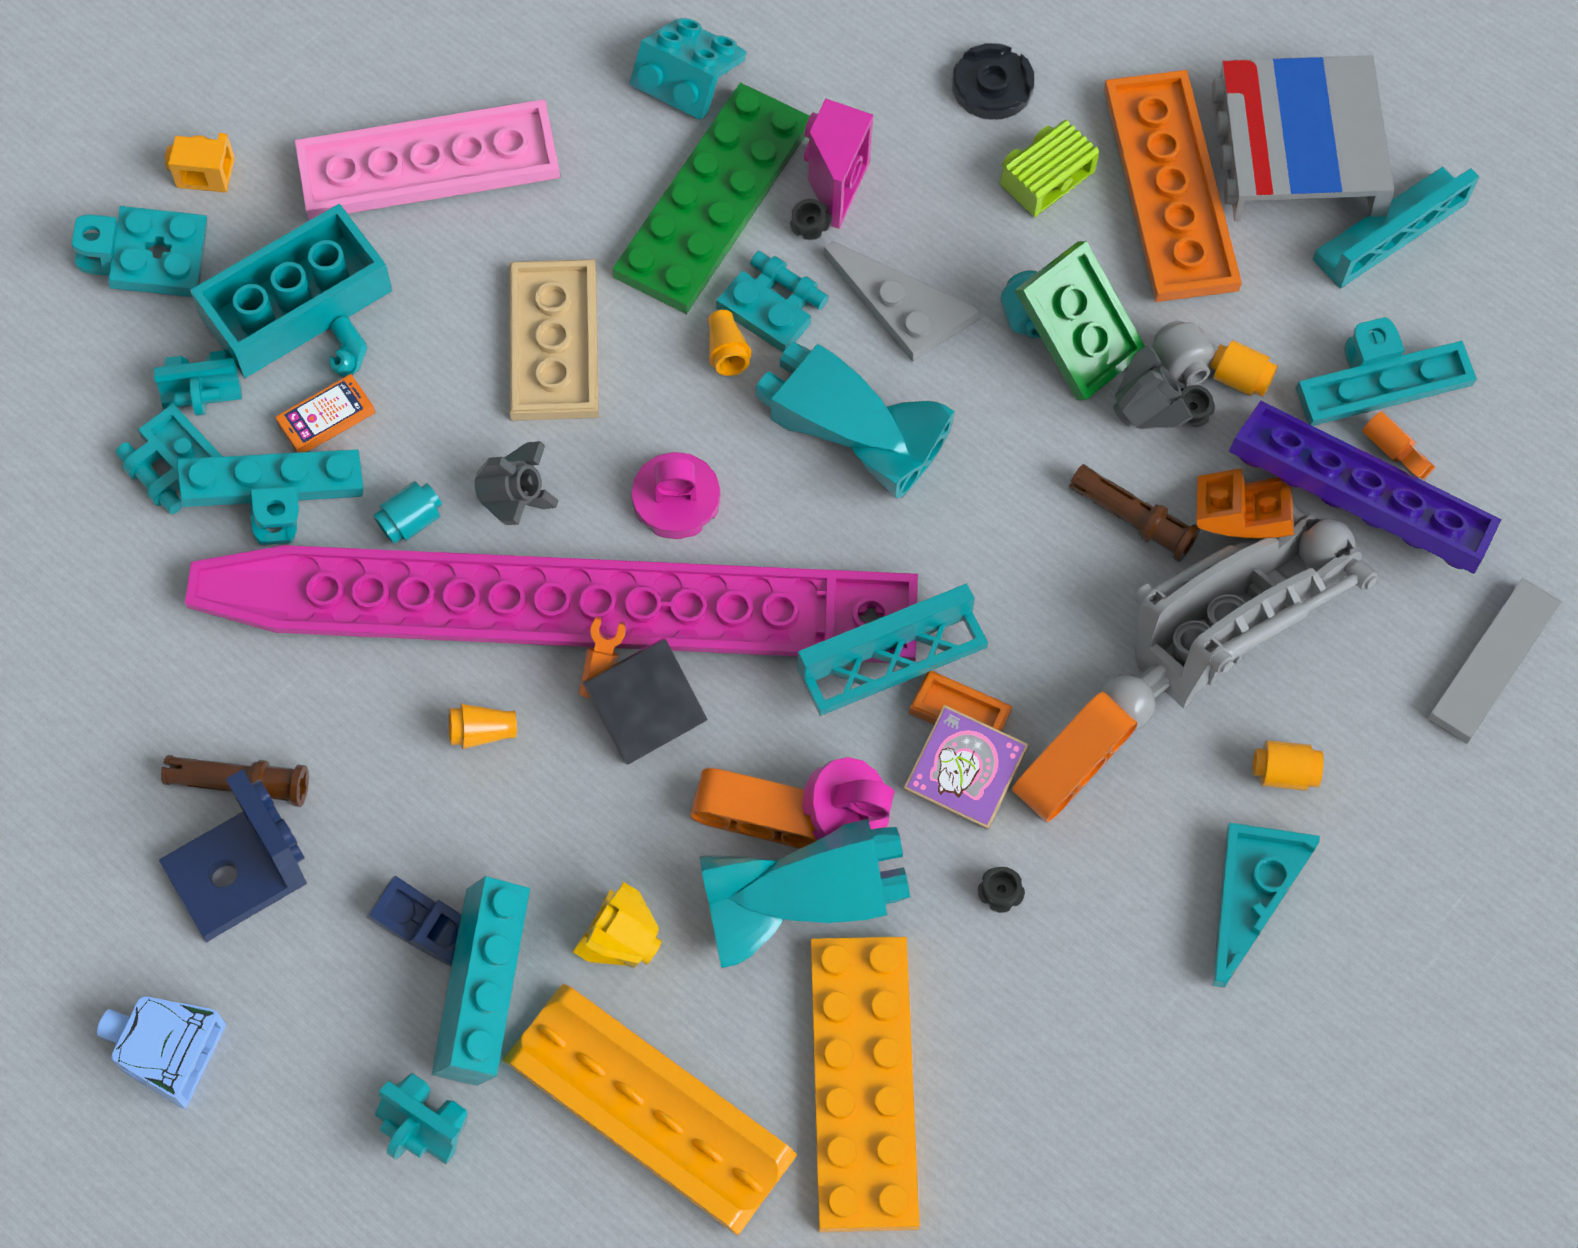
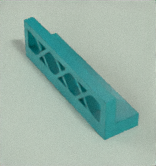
[1313,166,1480,289]
[797,583,988,716]

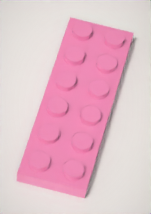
[295,99,560,220]

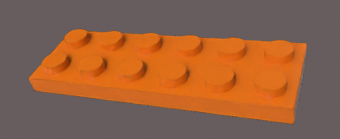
[1104,70,1242,302]

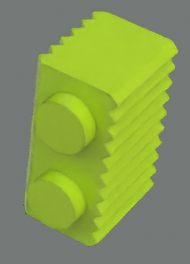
[1000,119,1099,217]

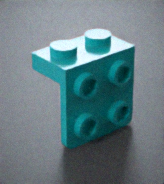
[629,18,747,120]

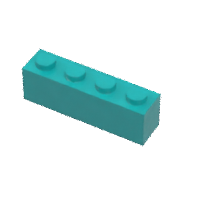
[431,876,530,1086]

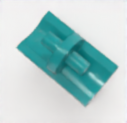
[154,350,242,416]
[375,1073,468,1164]

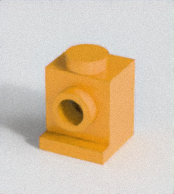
[165,133,235,193]

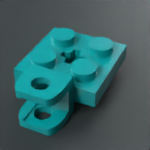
[72,206,208,297]

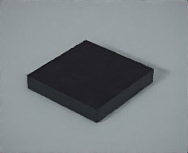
[582,638,708,765]

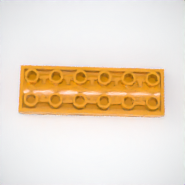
[502,984,797,1236]

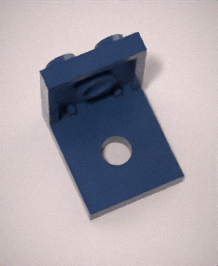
[159,769,307,942]

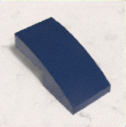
[366,875,461,967]

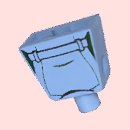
[97,996,226,1109]

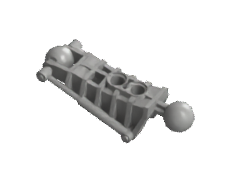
[1099,505,1378,731]

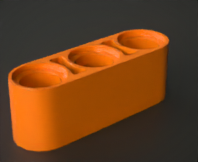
[1012,691,1138,823]
[690,768,817,849]

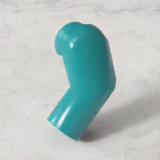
[329,316,367,377]

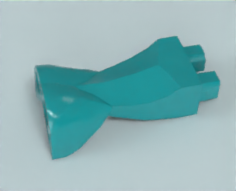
[756,342,955,499]
[699,819,910,968]

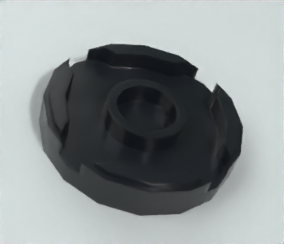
[952,43,1034,120]

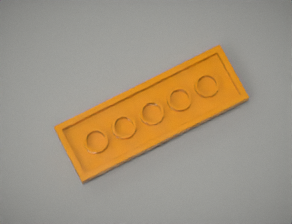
[811,937,920,1232]

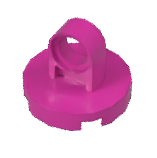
[631,452,721,539]
[802,757,895,840]

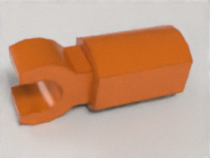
[1362,411,1436,480]
[578,616,626,698]

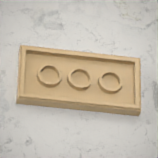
[510,259,599,421]

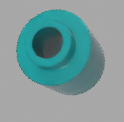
[373,481,443,544]

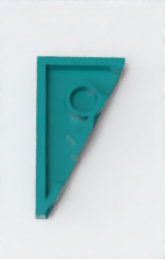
[1212,823,1320,988]

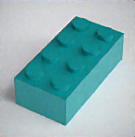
[190,203,393,379]

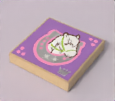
[904,705,1029,830]

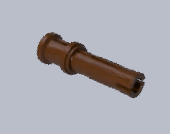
[1069,464,1201,562]
[161,755,309,807]

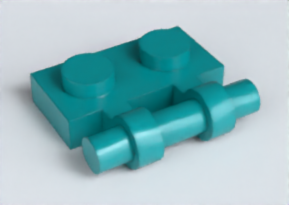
[716,251,829,353]
[115,403,223,514]

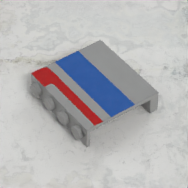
[1212,55,1394,222]

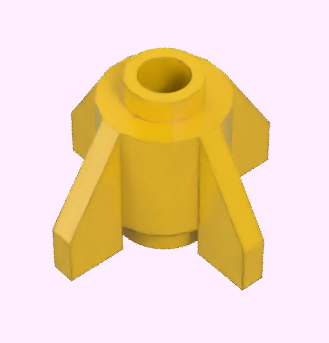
[573,881,662,968]

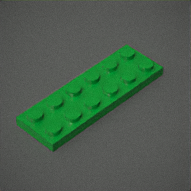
[612,82,810,314]

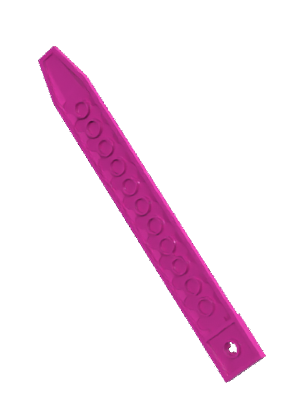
[185,545,918,663]

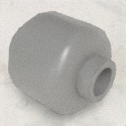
[1152,321,1215,386]

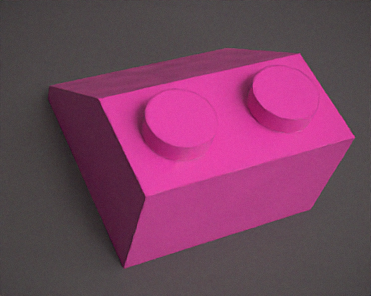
[804,98,873,229]

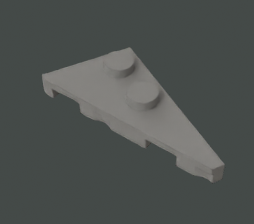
[824,241,980,362]

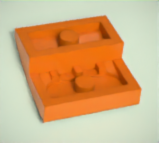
[1196,468,1294,538]

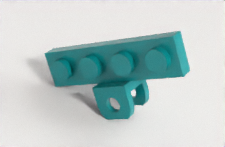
[1295,317,1477,426]
[177,449,364,545]

